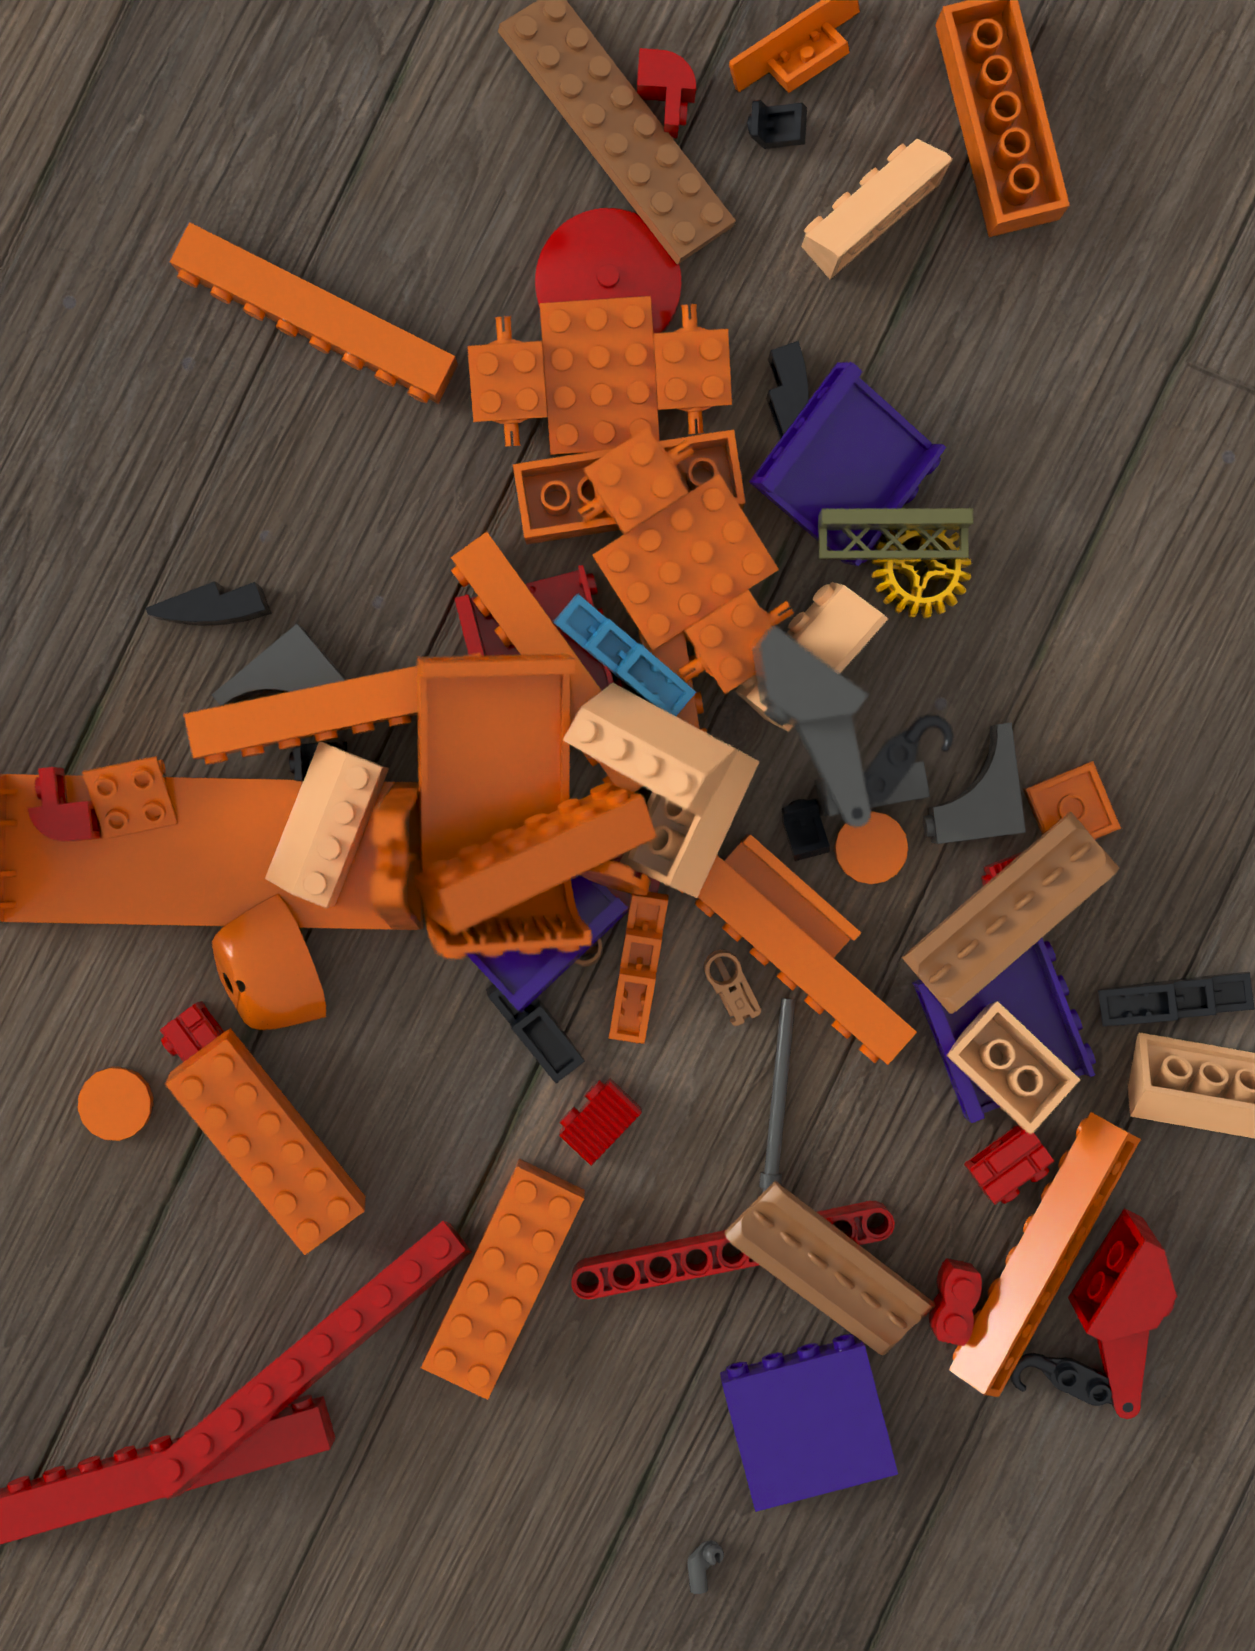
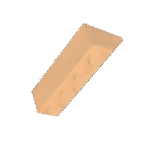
[801,139,952,279]
[735,582,888,732]
[563,683,738,817]
[265,742,389,908]
[620,746,760,898]
[1128,1032,1255,1139]

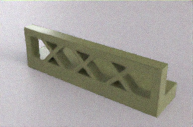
[818,508,973,560]

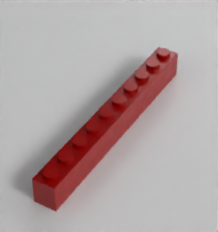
[146,1221,472,1499]
[0,1395,336,1545]

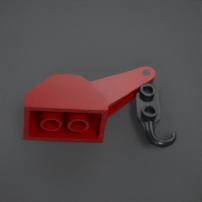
[1010,1208,1177,1419]

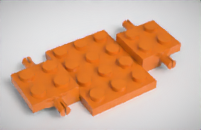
[467,296,732,455]
[577,428,794,694]

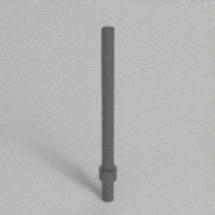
[759,998,796,1193]

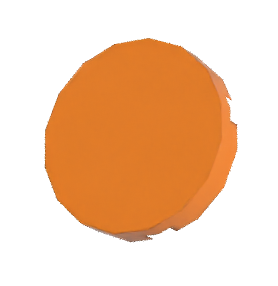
[834,811,908,884]
[579,860,651,895]
[78,1066,154,1141]

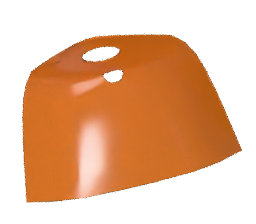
[212,893,326,1030]

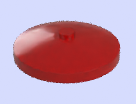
[535,208,681,334]

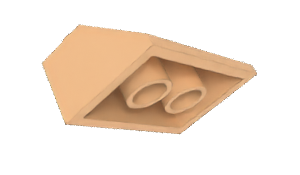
[946,1001,1081,1135]

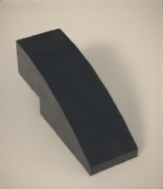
[766,341,809,439]
[145,581,272,626]
[486,984,585,1083]

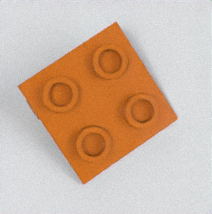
[82,756,178,839]

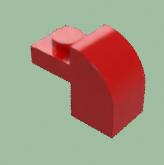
[637,48,696,138]
[27,767,102,841]

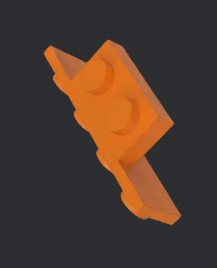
[729,0,860,93]

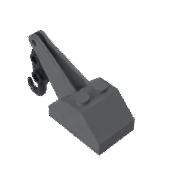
[752,625,954,827]

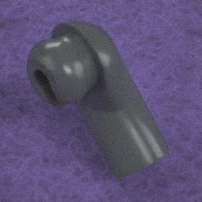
[687,1540,724,1594]

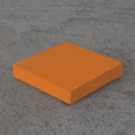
[1023,761,1121,840]

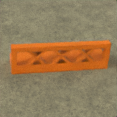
[724,834,861,958]

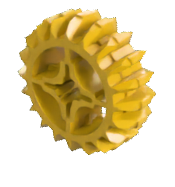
[871,530,971,618]

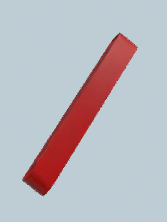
[571,1201,895,1299]

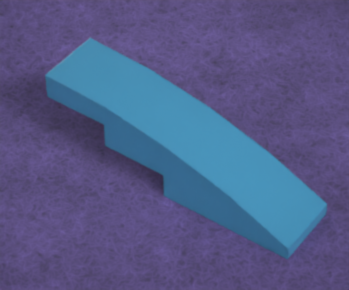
[553,594,696,716]

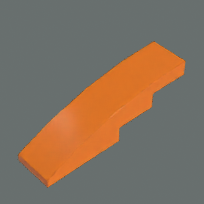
[609,892,669,1044]

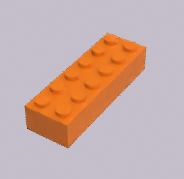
[935,0,1070,237]
[513,429,746,545]
[414,783,657,934]
[165,1028,366,1255]
[421,1159,585,1400]

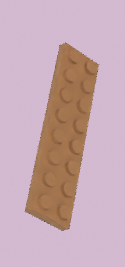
[498,0,736,265]

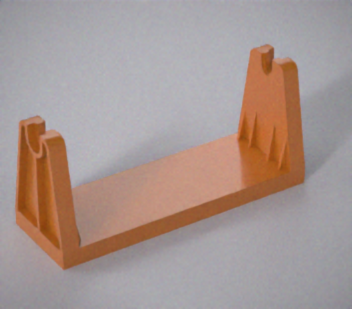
[0,774,424,930]

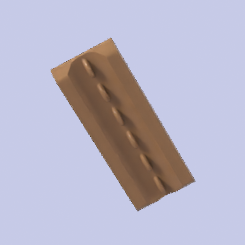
[901,812,1120,1014]
[724,1181,935,1355]

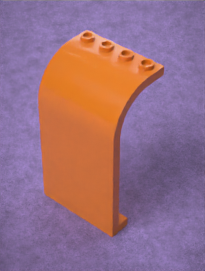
[417,654,591,959]

